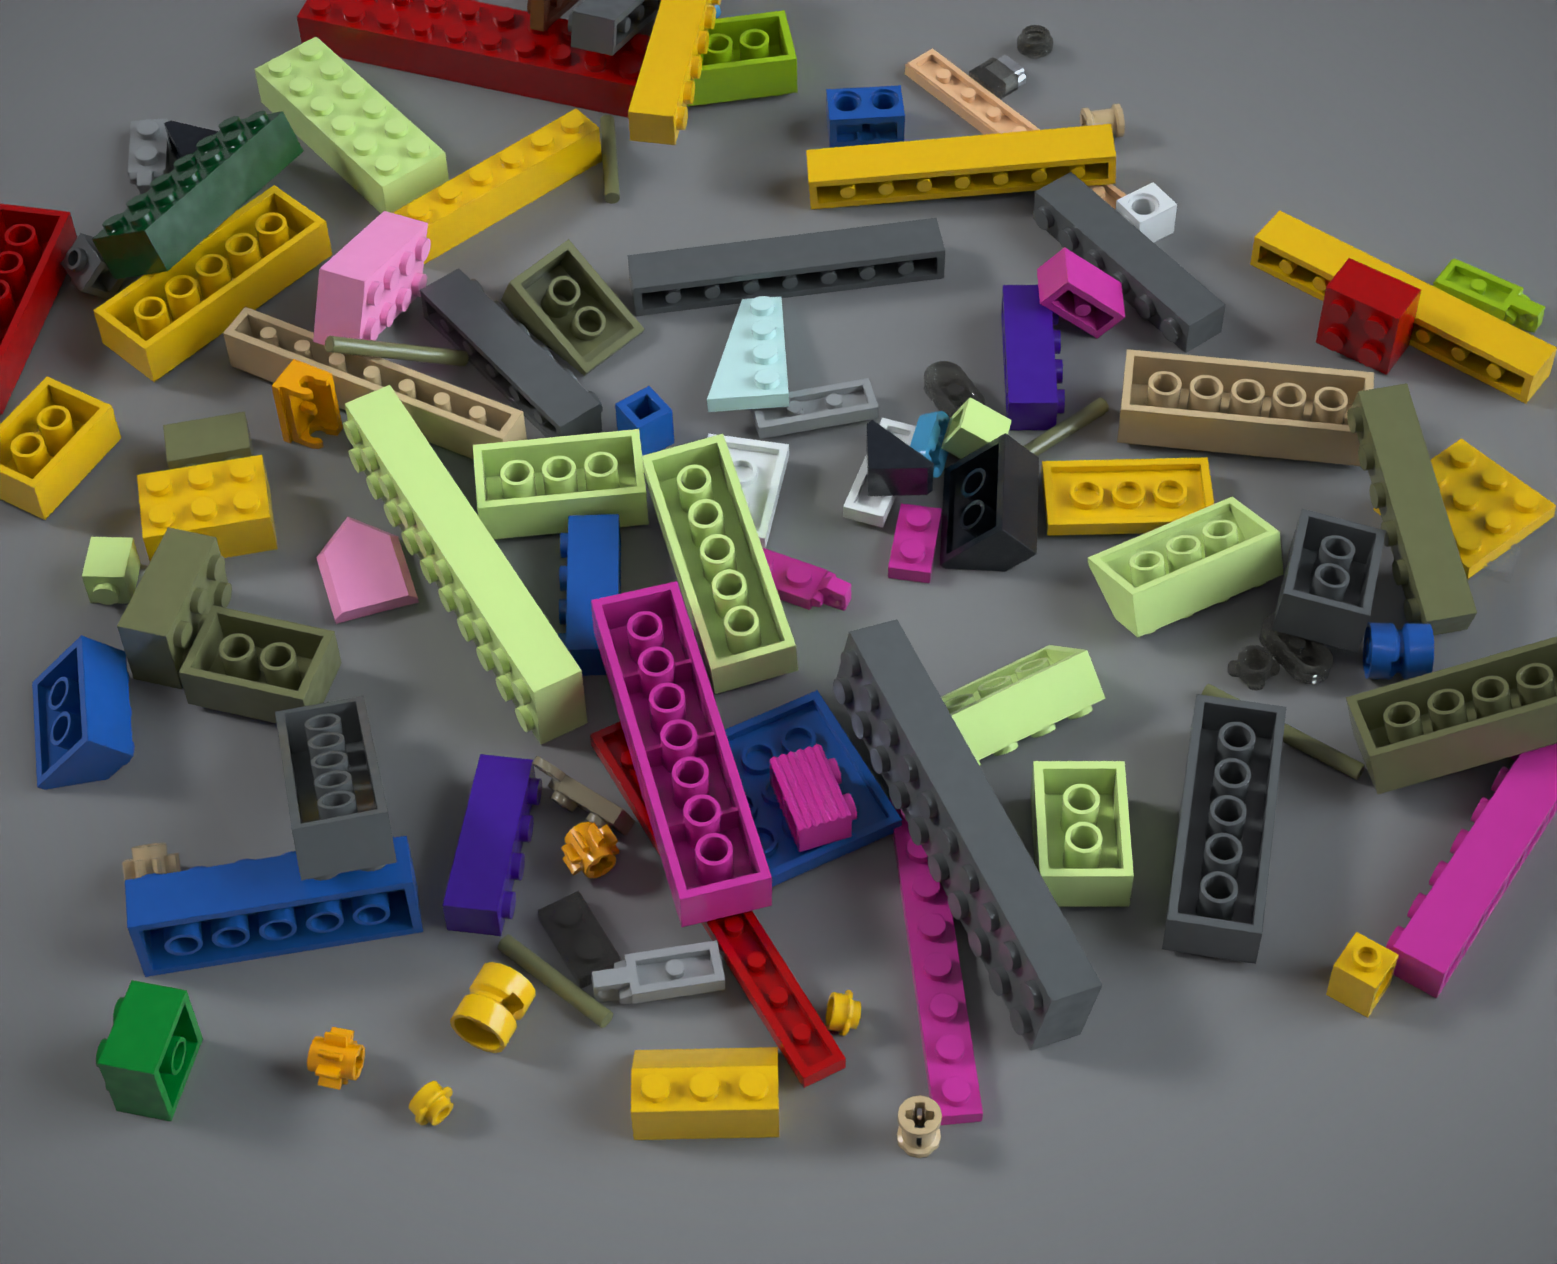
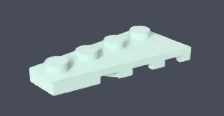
[707,296,789,412]

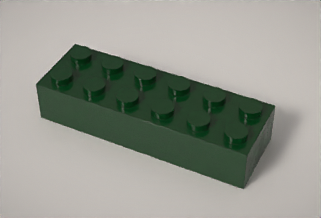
[92,111,304,279]

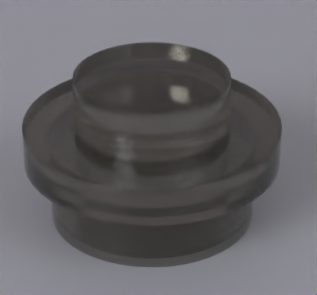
[1017,25,1053,59]

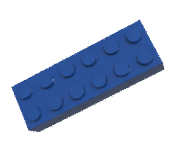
[125,836,423,977]

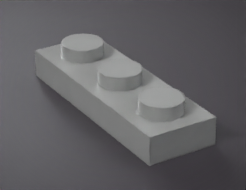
[751,378,879,439]

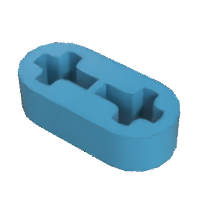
[910,411,950,478]

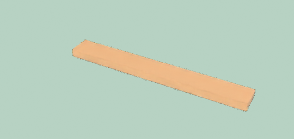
[905,48,1126,209]

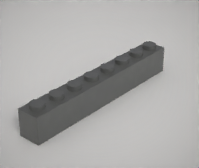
[627,218,945,316]

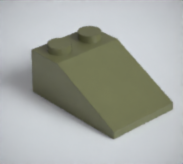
[501,239,645,376]

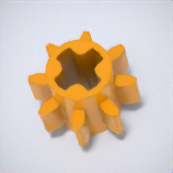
[561,822,620,878]
[307,1027,365,1090]

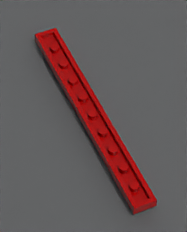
[590,721,846,1088]

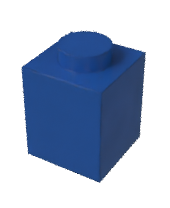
[615,386,674,456]

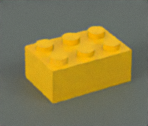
[0,376,121,520]
[137,455,278,561]

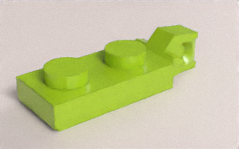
[1433,258,1545,333]

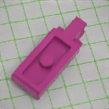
[763,548,852,611]

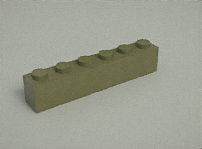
[1347,383,1477,635]

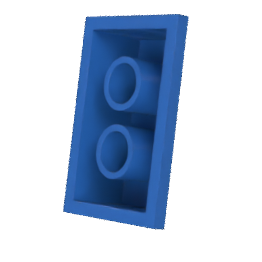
[32,635,135,790]

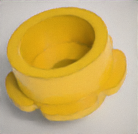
[825,989,861,1036]
[409,1081,453,1126]

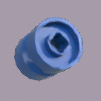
[1363,622,1434,680]

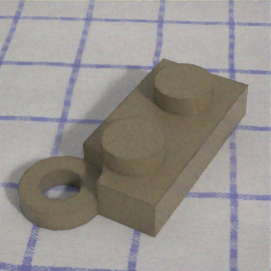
[532,756,636,836]

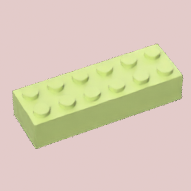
[255,37,449,213]
[642,434,798,694]

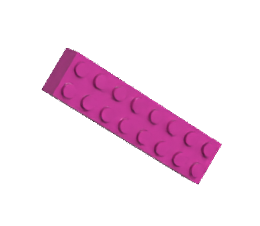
[591,581,772,927]

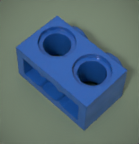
[826,85,905,148]

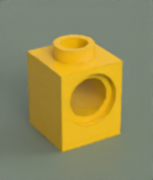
[1326,932,1398,1018]

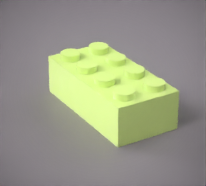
[473,429,649,539]

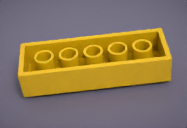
[93,185,332,382]

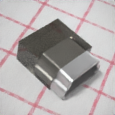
[969,55,1026,100]

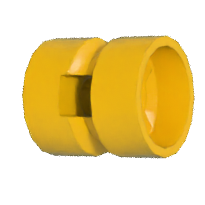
[450,962,536,1053]

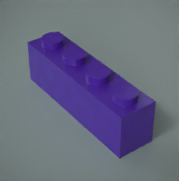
[1001,285,1065,430]
[442,754,542,936]

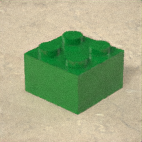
[96,980,203,1121]

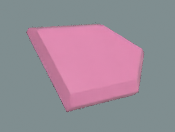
[316,517,419,624]

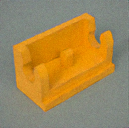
[271,359,343,449]

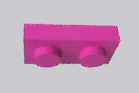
[888,503,942,583]

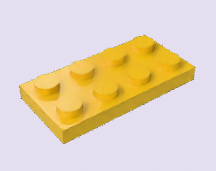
[1041,457,1214,536]

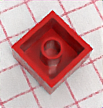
[1316,258,1421,375]

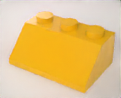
[631,1047,779,1140]

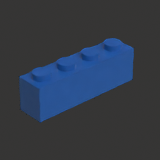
[558,514,621,676]

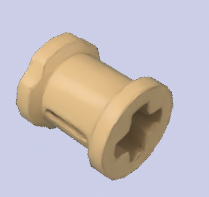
[1080,103,1125,138]
[897,1095,942,1158]

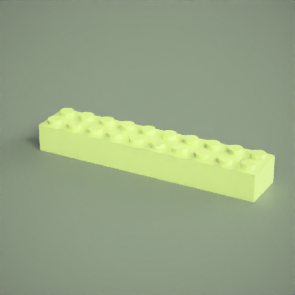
[343,385,588,745]

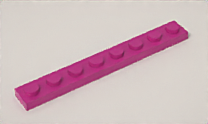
[889,797,983,1125]

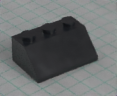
[940,433,1039,572]

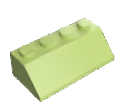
[1088,496,1284,637]
[941,645,1105,766]

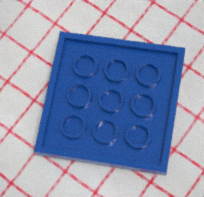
[725,690,902,887]

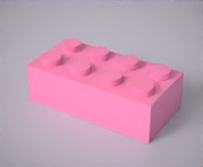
[313,211,431,345]

